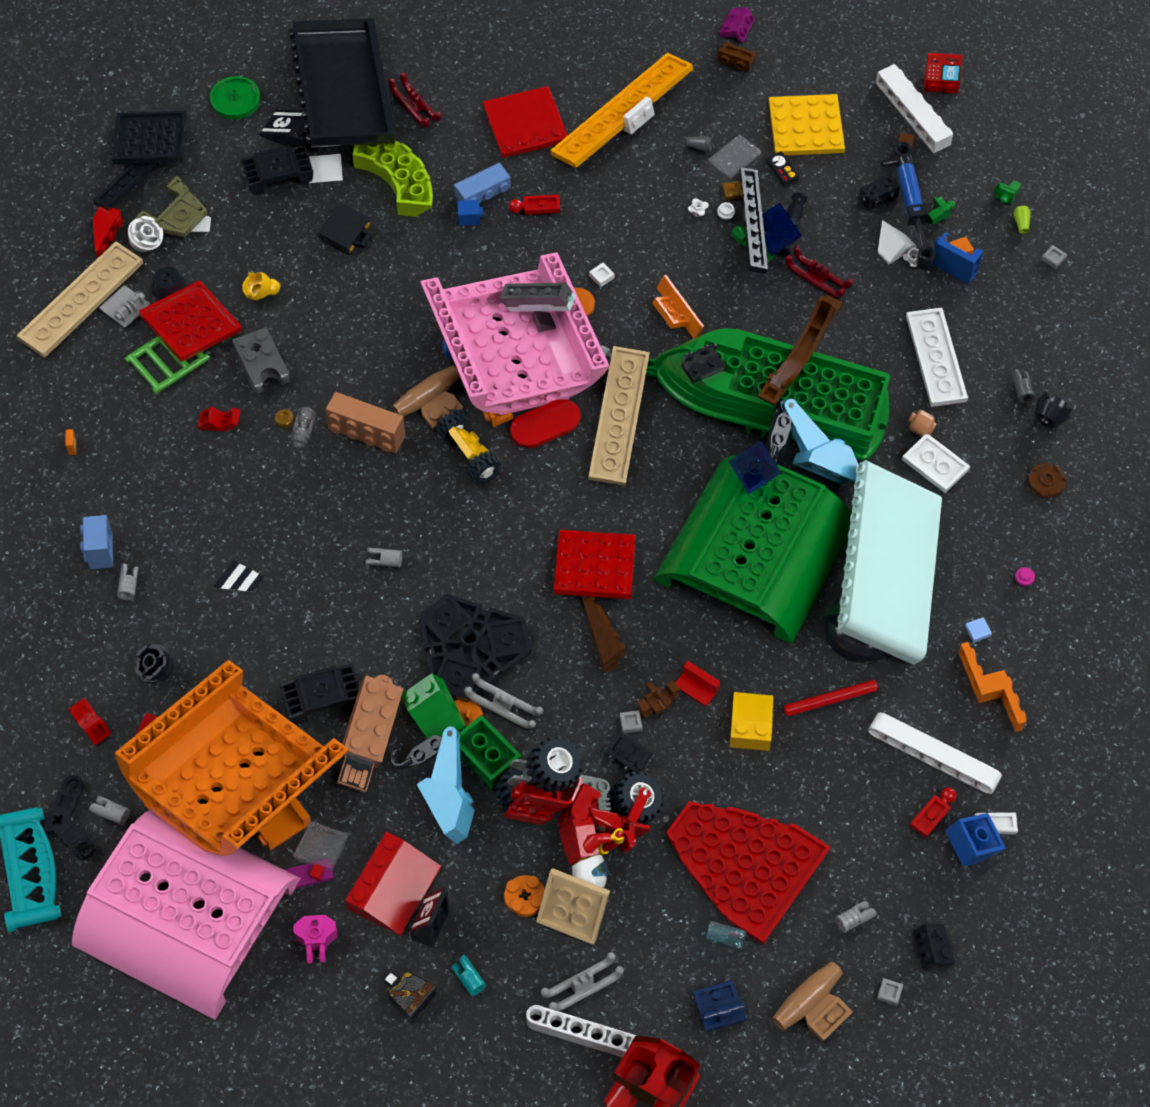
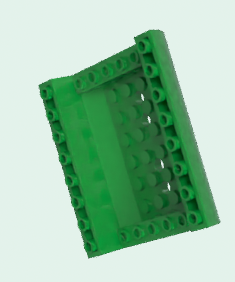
[652,455,852,644]

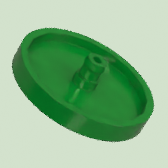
[210,76,260,120]

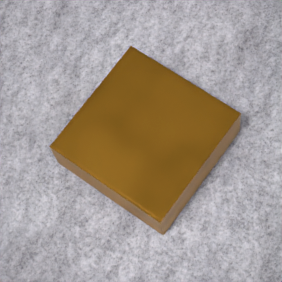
[722,181,741,201]

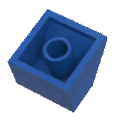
[945,813,1006,867]

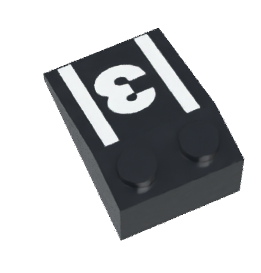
[260,109,310,151]
[408,887,450,948]

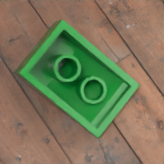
[401,673,467,739]

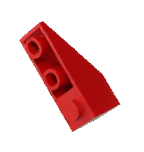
[93,206,123,259]

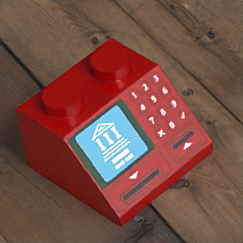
[924,53,963,93]

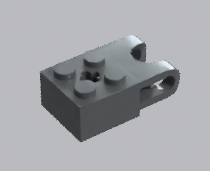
[232,327,290,395]

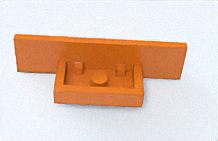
[652,275,704,339]

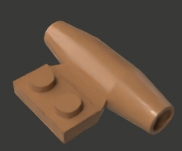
[392,366,463,430]
[772,962,852,1042]

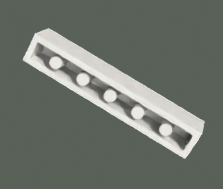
[876,64,953,153]

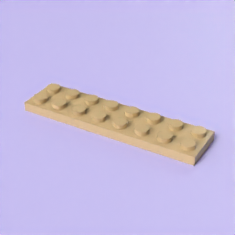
[17,242,143,358]
[588,346,650,486]

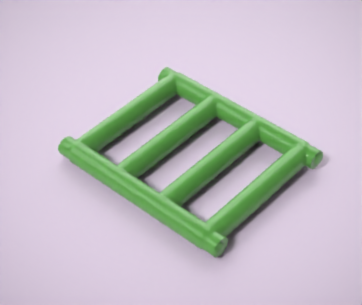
[124,336,210,394]

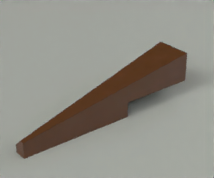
[581,596,626,673]

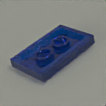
[762,202,802,256]

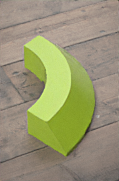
[353,141,433,217]

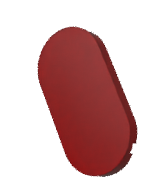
[510,399,581,448]

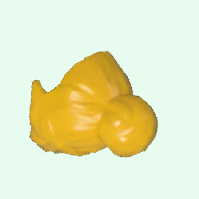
[242,272,280,301]

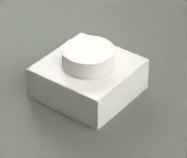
[589,263,614,287]

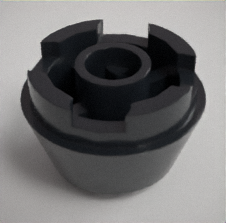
[151,267,187,300]
[1034,392,1072,428]
[134,644,174,682]

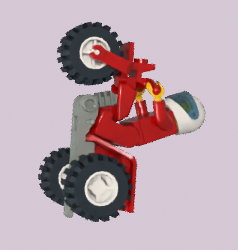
[495,736,665,888]

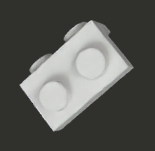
[622,97,655,134]

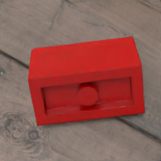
[675,661,720,707]

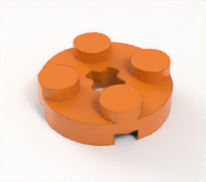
[504,875,545,917]

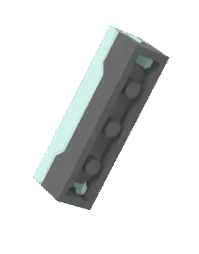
[499,283,576,312]

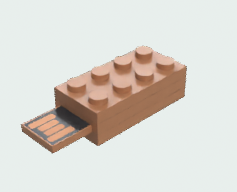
[337,675,404,792]

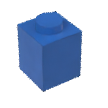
[457,200,483,226]

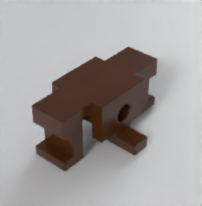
[637,680,680,719]

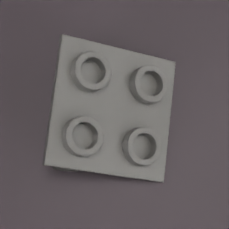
[99,285,150,328]

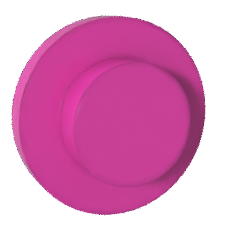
[1015,567,1035,586]

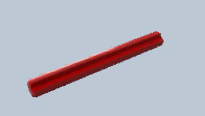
[784,680,878,716]

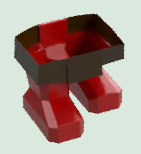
[604,1036,701,1107]

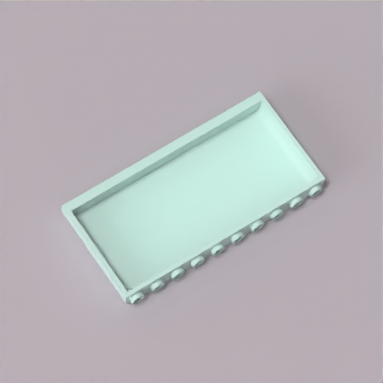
[837,460,942,665]

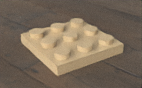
[536,868,610,945]

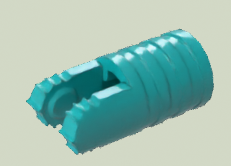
[451,954,486,996]

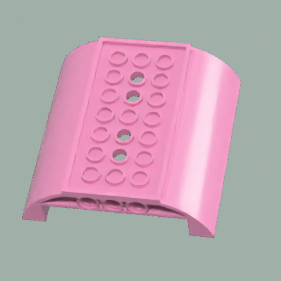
[420,253,609,415]
[72,810,301,1020]

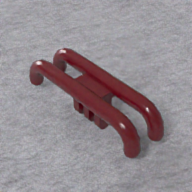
[388,72,441,128]
[785,246,854,298]

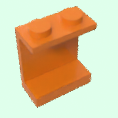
[257,798,311,851]

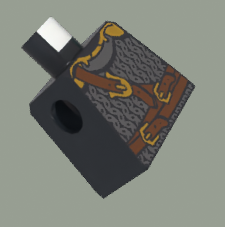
[384,971,437,1024]

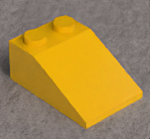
[730,692,773,751]

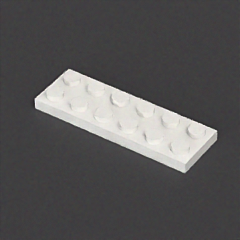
[906,308,968,407]

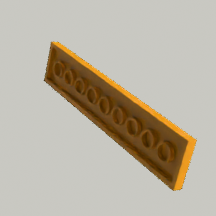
[550,53,693,168]

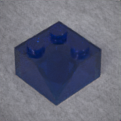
[728,441,783,494]

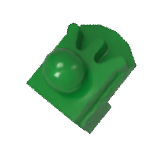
[994,180,1022,204]
[927,196,955,225]

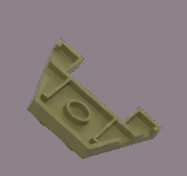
[134,176,208,238]

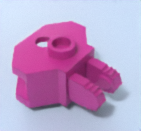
[294,915,337,963]

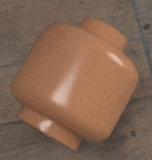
[907,410,936,437]

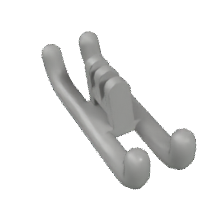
[464,673,543,729]
[541,952,624,1011]

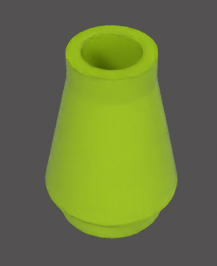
[1013,206,1031,234]

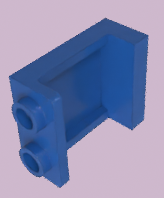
[934,232,983,284]

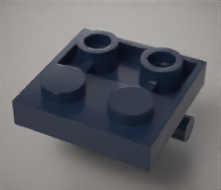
[692,980,746,1033]

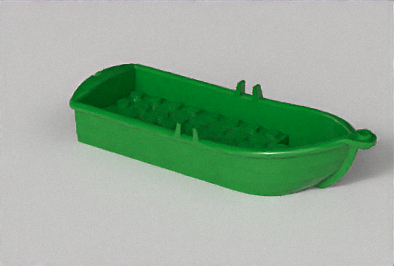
[646,328,890,460]

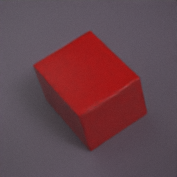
[309,864,325,881]

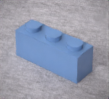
[454,163,511,203]

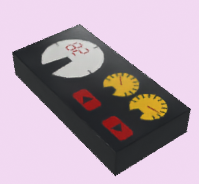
[766,151,799,186]

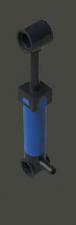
[881,141,936,270]

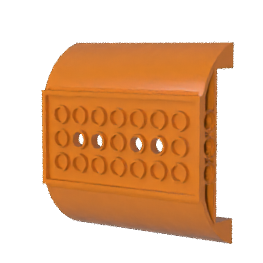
[114,660,349,856]

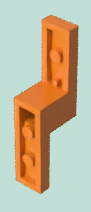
[958,642,1027,732]

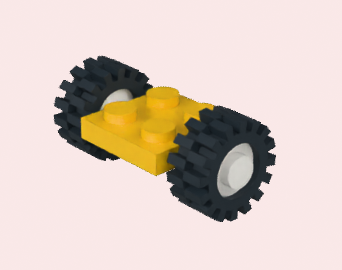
[435,409,502,485]

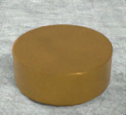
[275,409,294,428]

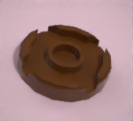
[1028,463,1066,498]

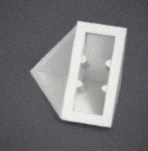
[878,220,916,265]

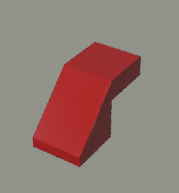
[197,406,241,432]
[68,698,111,745]

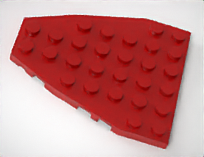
[666,801,831,945]

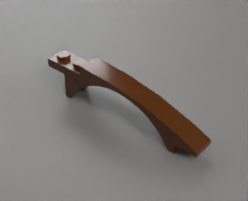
[758,294,843,406]

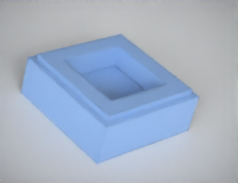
[965,617,992,643]

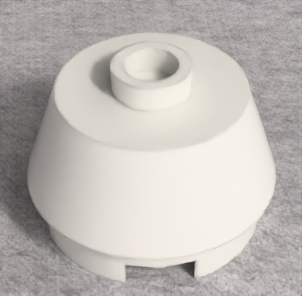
[128,216,163,252]

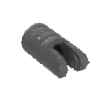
[1011,369,1035,403]

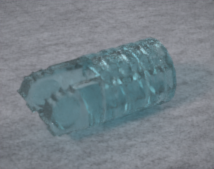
[706,921,746,948]

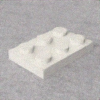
[902,434,970,493]

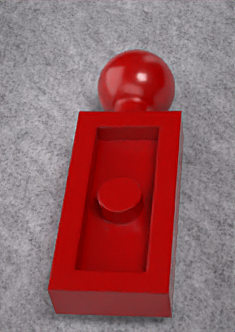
[508,194,560,215]
[910,787,957,838]

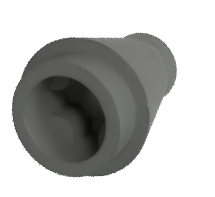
[686,135,713,153]

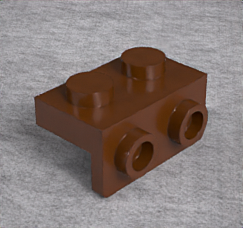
[717,42,757,72]

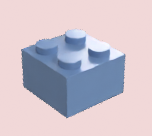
[80,515,113,569]

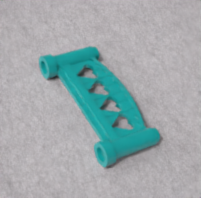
[0,807,62,933]

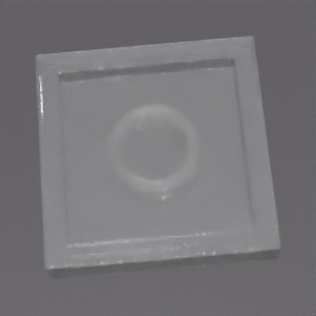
[293,821,348,872]

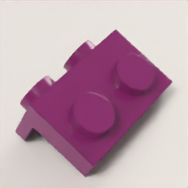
[719,7,755,43]

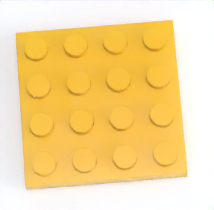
[769,94,845,155]

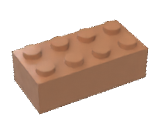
[326,392,405,453]

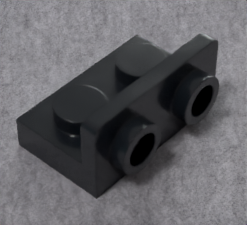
[681,343,726,384]

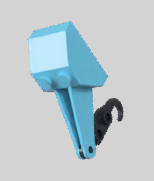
[755,399,858,485]
[389,727,475,844]

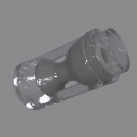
[291,407,316,448]

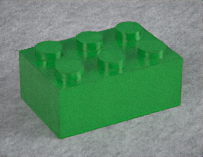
[459,715,522,790]

